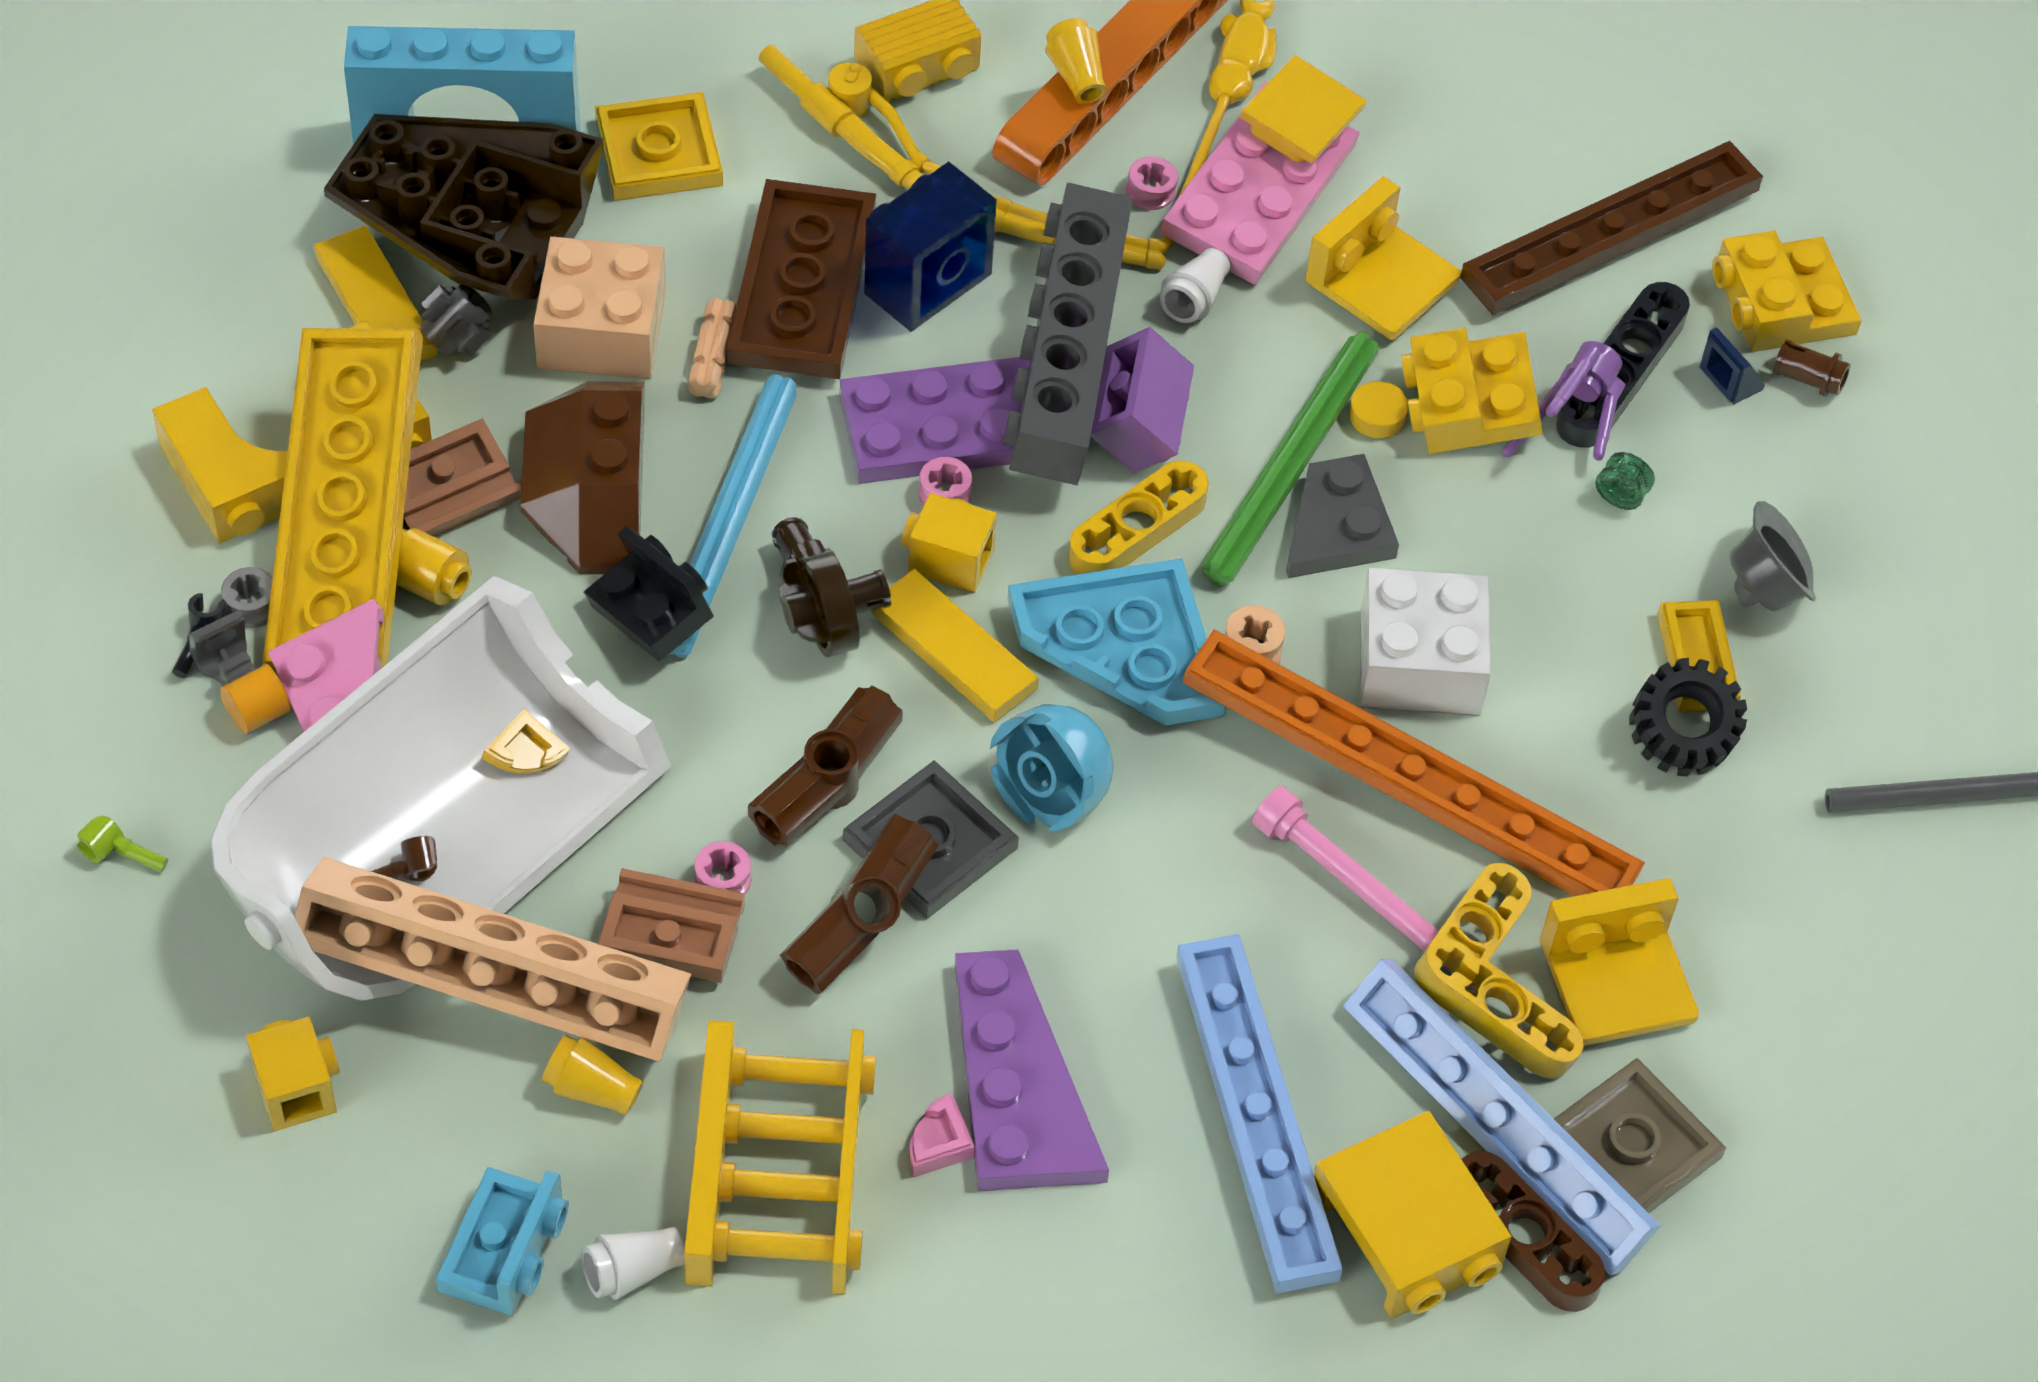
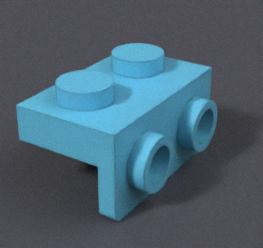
[436,1167,569,1316]

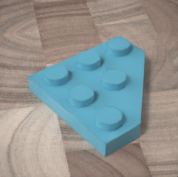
[1007,558,1226,726]

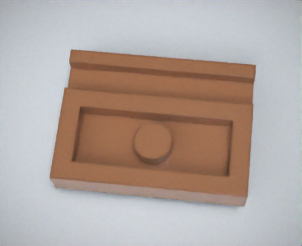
[403,418,521,536]
[598,868,745,983]

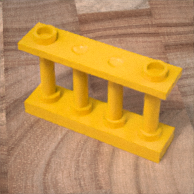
[684,1020,876,1295]

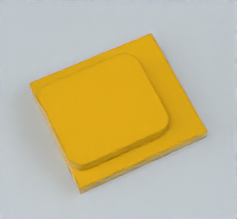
[1240,55,1367,164]

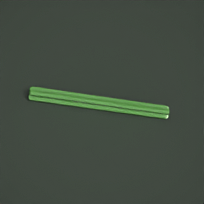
[1202,331,1379,586]

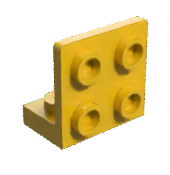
[1305,176,1461,340]
[1539,878,1699,1046]

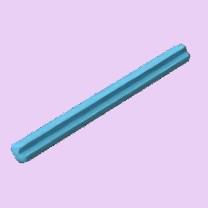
[670,374,797,658]

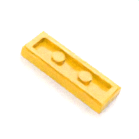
[314,225,437,362]
[870,569,1039,723]

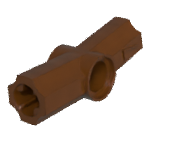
[748,685,903,847]
[779,814,939,994]

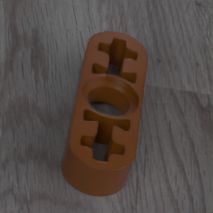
[1462,1152,1605,1312]

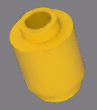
[396,528,472,606]

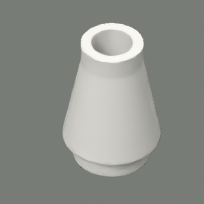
[1160,248,1231,323]
[581,1226,685,1300]

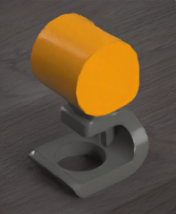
[189,610,291,734]

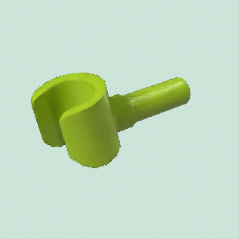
[77,816,168,873]

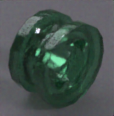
[1595,452,1655,510]

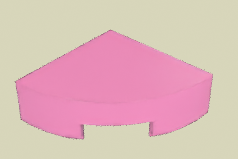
[909,1093,975,1177]

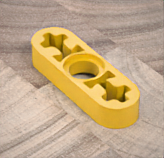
[1068,461,1209,574]

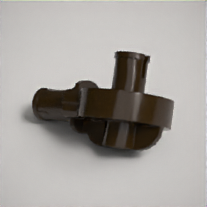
[772,517,892,657]

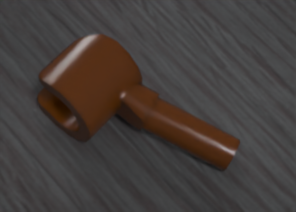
[371,836,437,881]

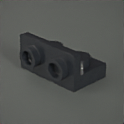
[583,525,714,662]

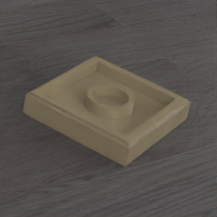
[1554,1058,1726,1213]

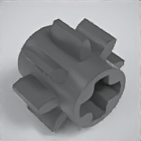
[421,284,492,355]

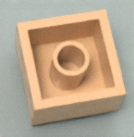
[533,237,666,379]

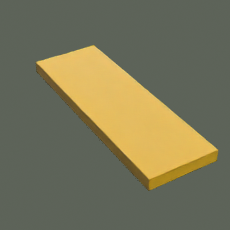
[262,328,423,672]

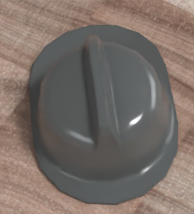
[1729,501,1816,611]

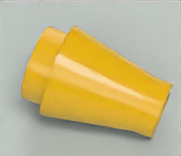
[1045,18,1107,104]
[542,1035,644,1116]

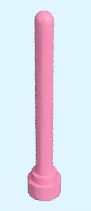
[1252,786,1478,992]

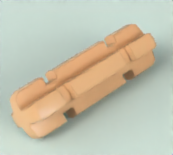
[689,298,736,399]

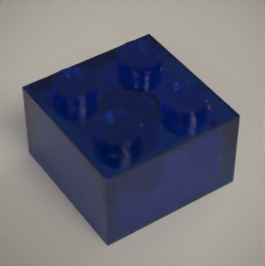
[864,161,997,332]

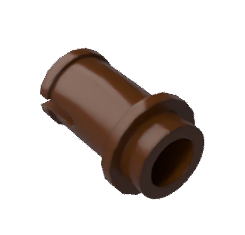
[1773,339,1851,397]

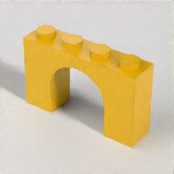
[152,321,432,544]

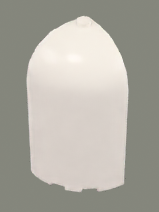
[211,576,672,1001]

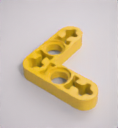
[1414,862,1584,1079]

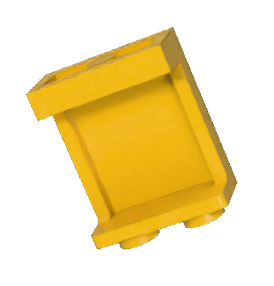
[1314,1110,1512,1318]

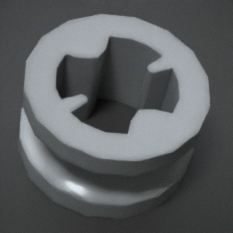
[221,567,273,628]

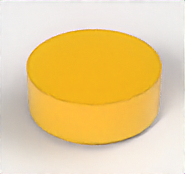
[1349,381,1409,439]

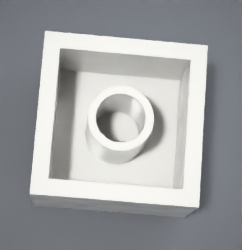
[1360,568,1491,715]

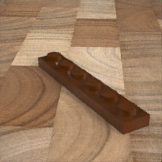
[1460,140,1763,315]

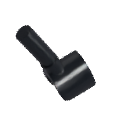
[172,593,226,678]

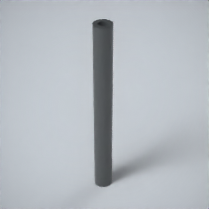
[1825,772,2038,813]

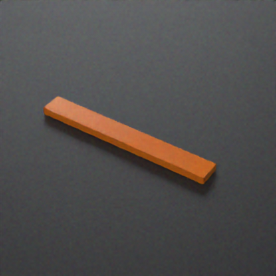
[1182,629,1645,896]

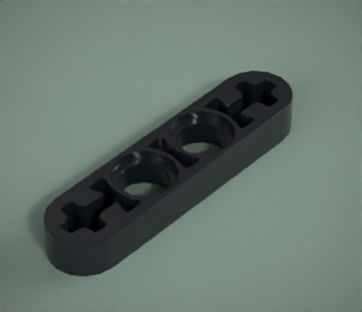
[1556,282,1690,448]

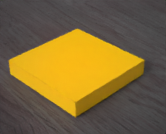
[594,92,723,201]

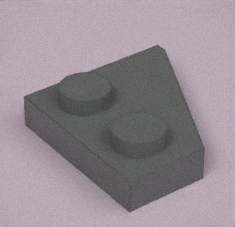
[1286,454,1399,578]

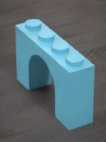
[344,26,580,144]

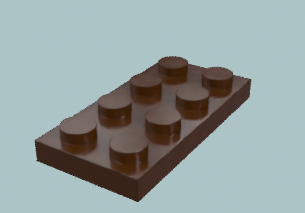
[726,179,876,379]

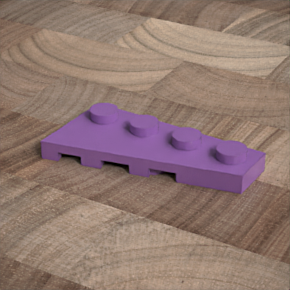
[954,949,1109,1191]

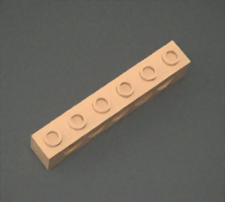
[294,856,691,1062]

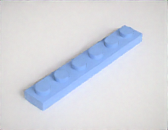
[1176,934,1343,1294]
[1343,959,1661,1275]

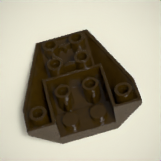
[324,114,604,300]

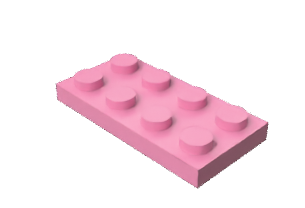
[1159,81,1360,286]

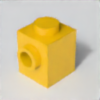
[902,493,997,593]
[246,1016,340,1132]

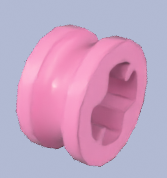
[1126,157,1178,210]
[919,457,972,506]
[694,841,751,897]

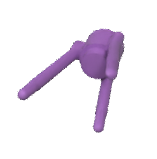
[1502,341,1625,461]

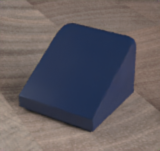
[1699,327,1765,405]

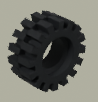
[1629,658,1747,777]

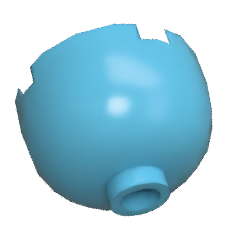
[990,704,1114,832]

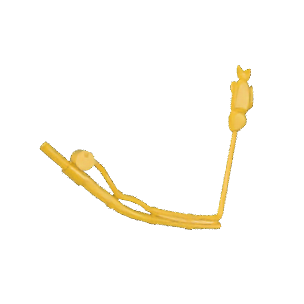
[758,0,1277,270]

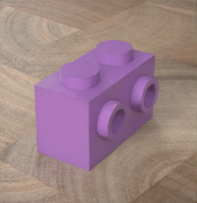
[1091,327,1194,473]

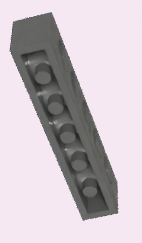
[1003,182,1133,486]

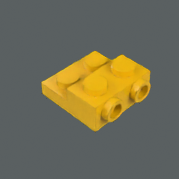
[1712,230,1862,352]
[1401,327,1543,454]

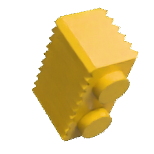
[854,0,981,103]

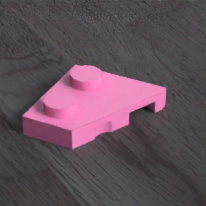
[268,599,384,732]

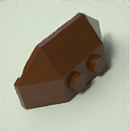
[520,381,645,575]

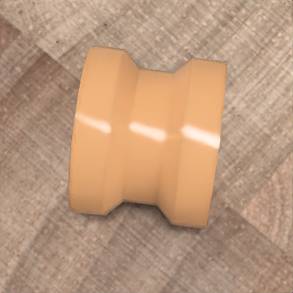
[1225,605,1286,665]

